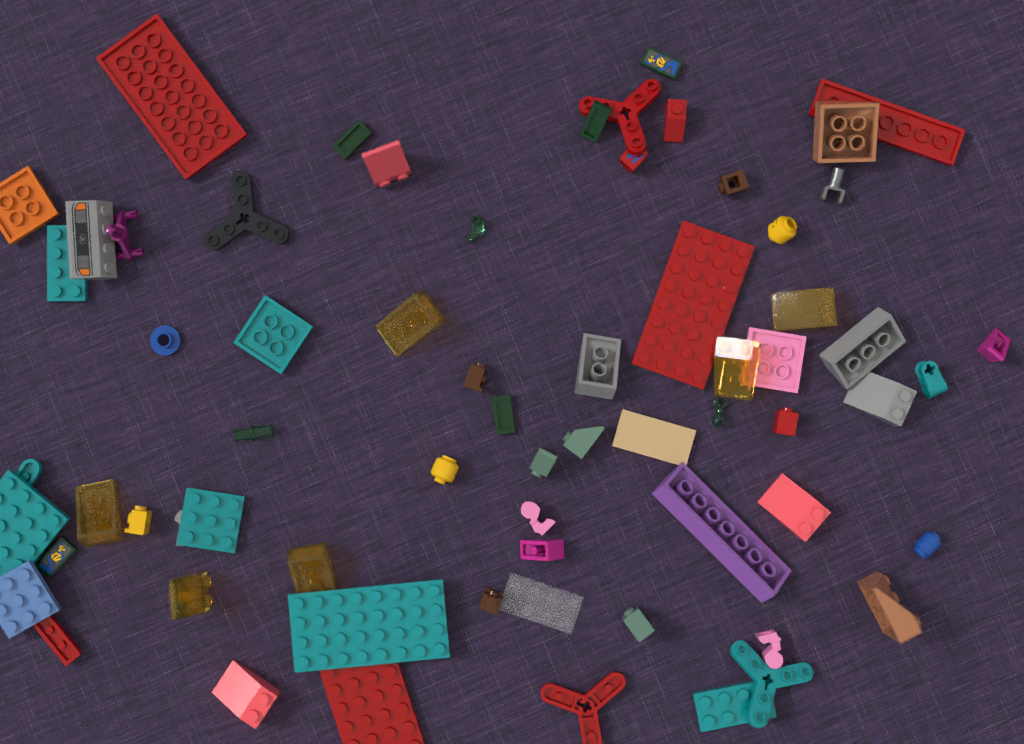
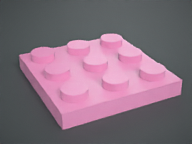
[740,327,807,393]

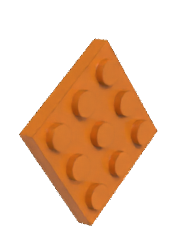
[0,166,60,245]

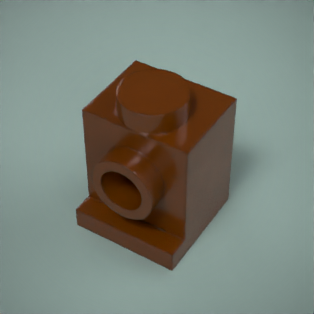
[717,169,749,197]
[464,362,488,392]
[479,587,503,614]

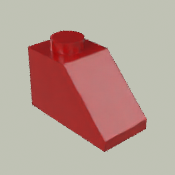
[663,99,687,143]

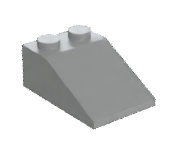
[574,333,621,400]
[843,372,917,427]

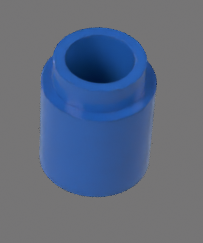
[912,531,942,560]

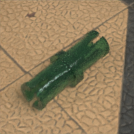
[233,424,274,442]

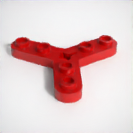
[579,79,661,156]
[540,671,626,744]

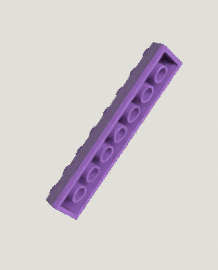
[651,462,792,603]

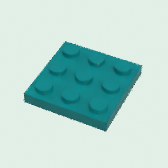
[233,295,314,374]
[176,487,245,554]

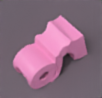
[521,501,556,535]
[755,629,783,669]

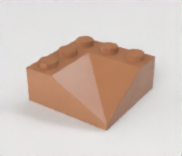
[812,101,880,163]
[857,571,922,643]

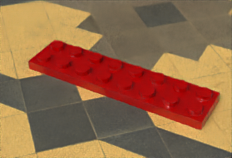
[808,78,966,167]

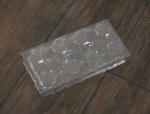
[499,572,584,634]

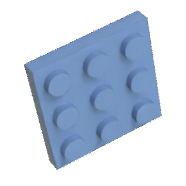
[0,559,62,639]

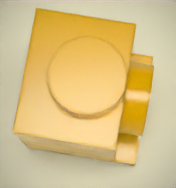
[124,505,152,535]

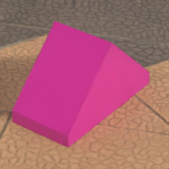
[977,328,1011,363]

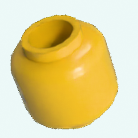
[768,216,797,244]
[431,455,459,485]

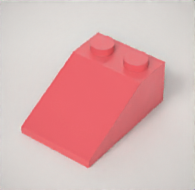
[362,140,412,188]
[757,473,831,542]
[212,660,281,729]

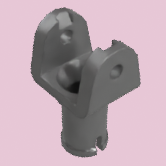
[819,167,845,205]

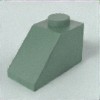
[562,426,605,459]
[529,447,557,478]
[622,606,655,642]

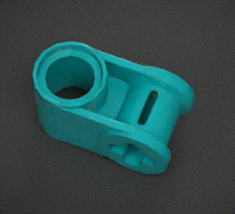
[915,361,948,399]

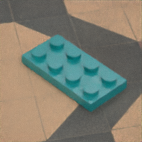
[47,225,88,302]
[692,678,777,732]

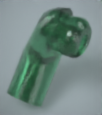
[465,215,485,244]

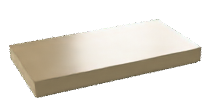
[612,409,696,465]

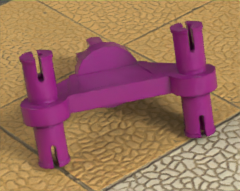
[105,210,145,261]

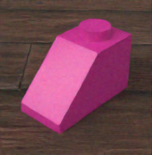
[520,539,564,561]

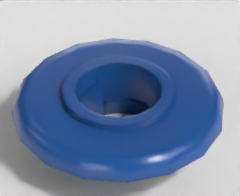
[150,325,180,356]

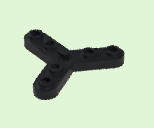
[204,171,290,251]

